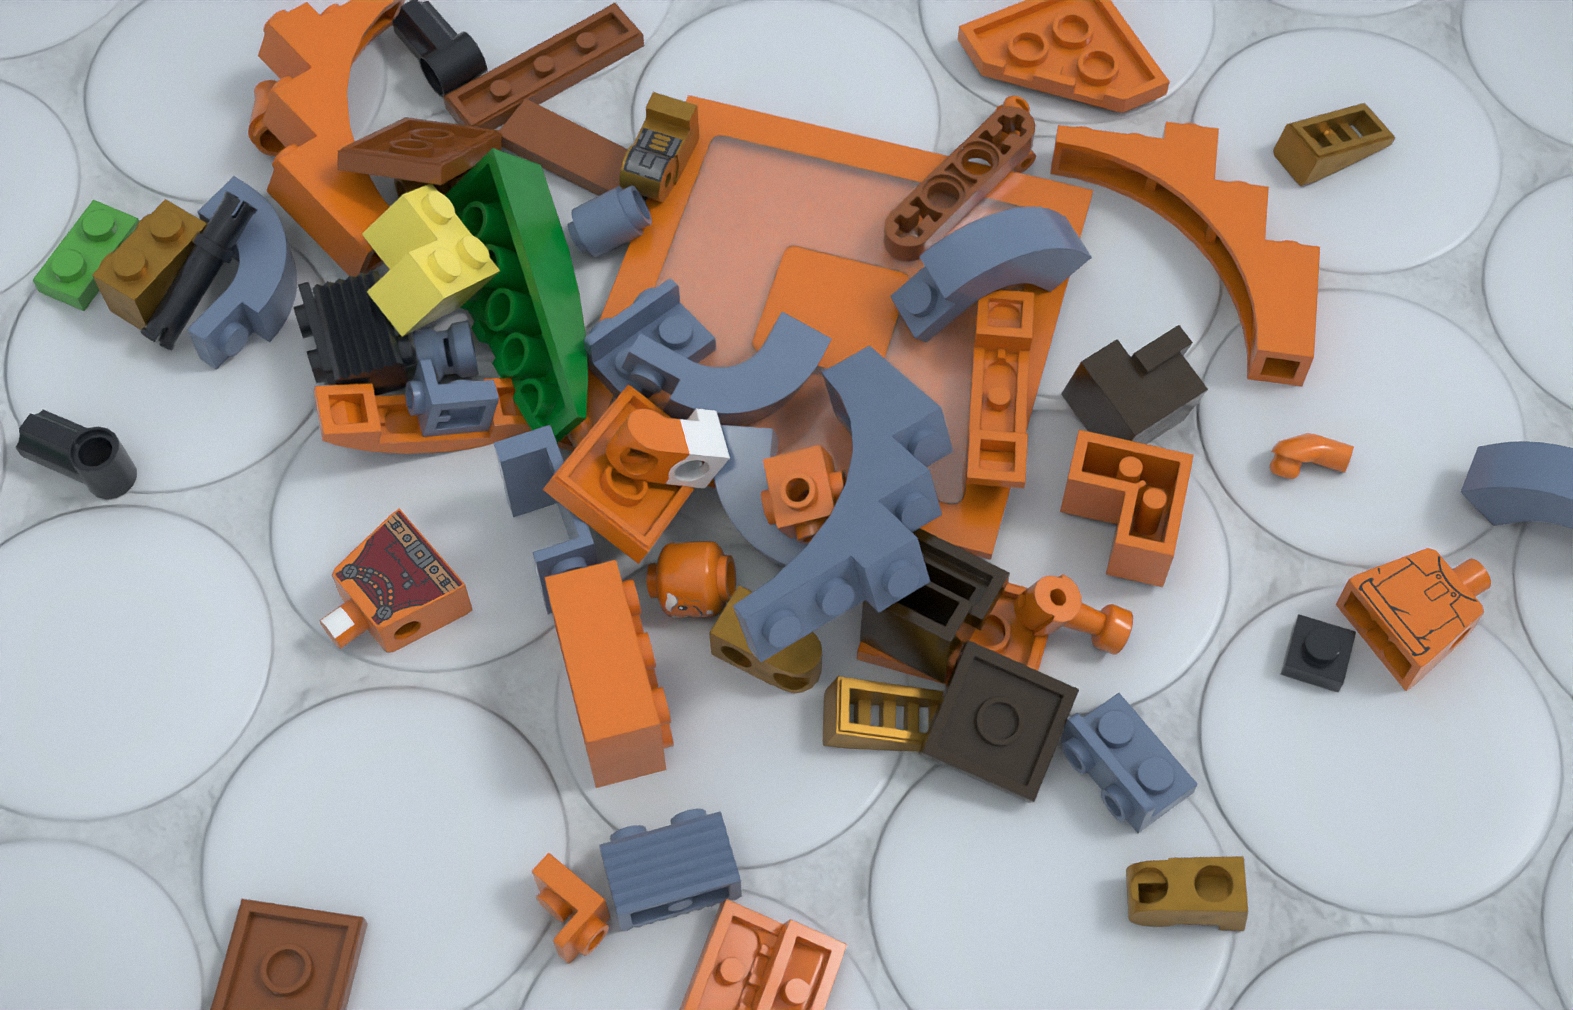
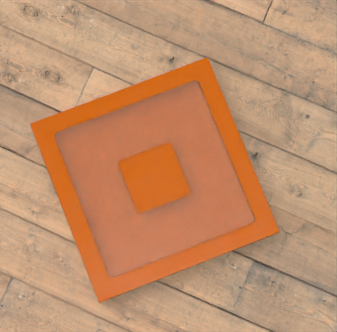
[557,95,1093,560]

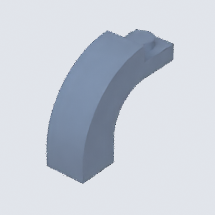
[187,176,297,370]
[890,207,1092,343]
[622,312,832,426]
[714,425,809,568]
[1461,441,1573,529]

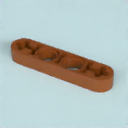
[883,106,1036,262]

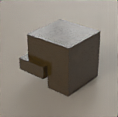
[1061,325,1208,444]
[860,528,1010,684]

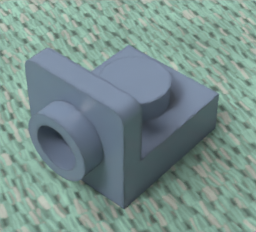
[405,359,499,437]

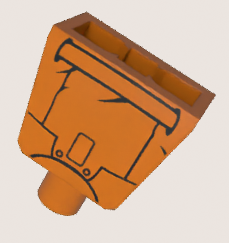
[1336,548,1491,691]

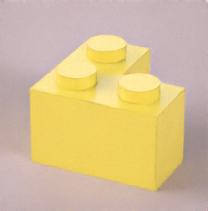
[362,184,500,337]

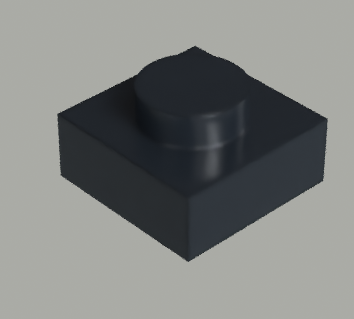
[1280,614,1356,692]

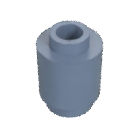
[568,185,652,258]

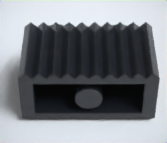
[312,270,416,396]

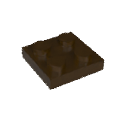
[918,640,1079,803]

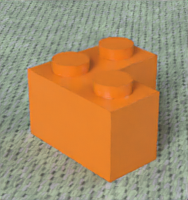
[1060,429,1194,587]

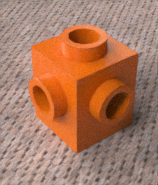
[761,445,847,543]

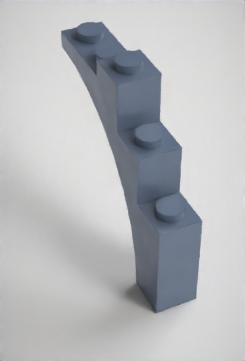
[733,346,953,662]

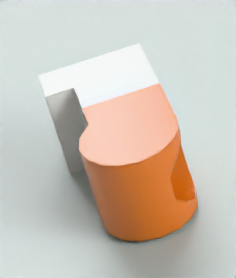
[606,408,730,489]

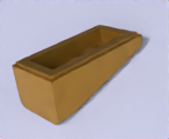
[1273,103,1396,186]
[822,676,944,752]

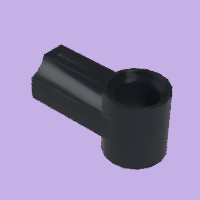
[392,0,487,97]
[16,409,137,499]

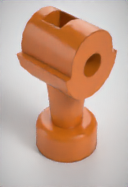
[1014,574,1133,655]

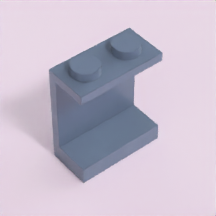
[494,425,598,614]

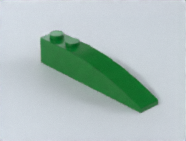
[445,148,588,443]

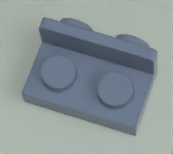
[584,279,716,399]
[1060,693,1198,833]

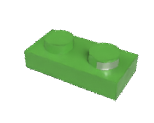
[33,200,140,311]

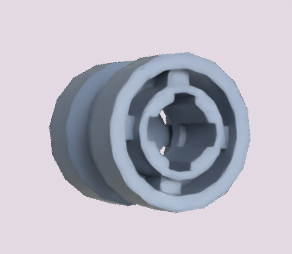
[413,321,479,382]

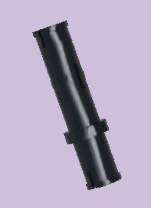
[140,191,258,351]

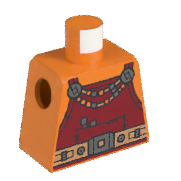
[319,508,473,652]

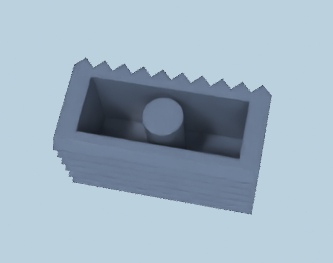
[599,809,742,931]

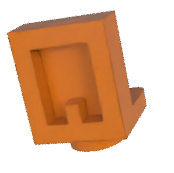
[531,852,611,964]

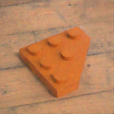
[957,0,1170,113]

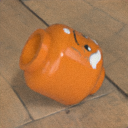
[647,541,737,618]

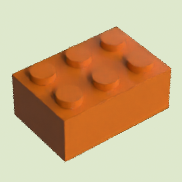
[544,560,674,788]

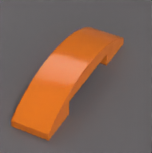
[966,290,1034,489]
[314,377,532,454]

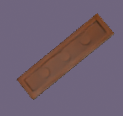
[443,3,644,130]

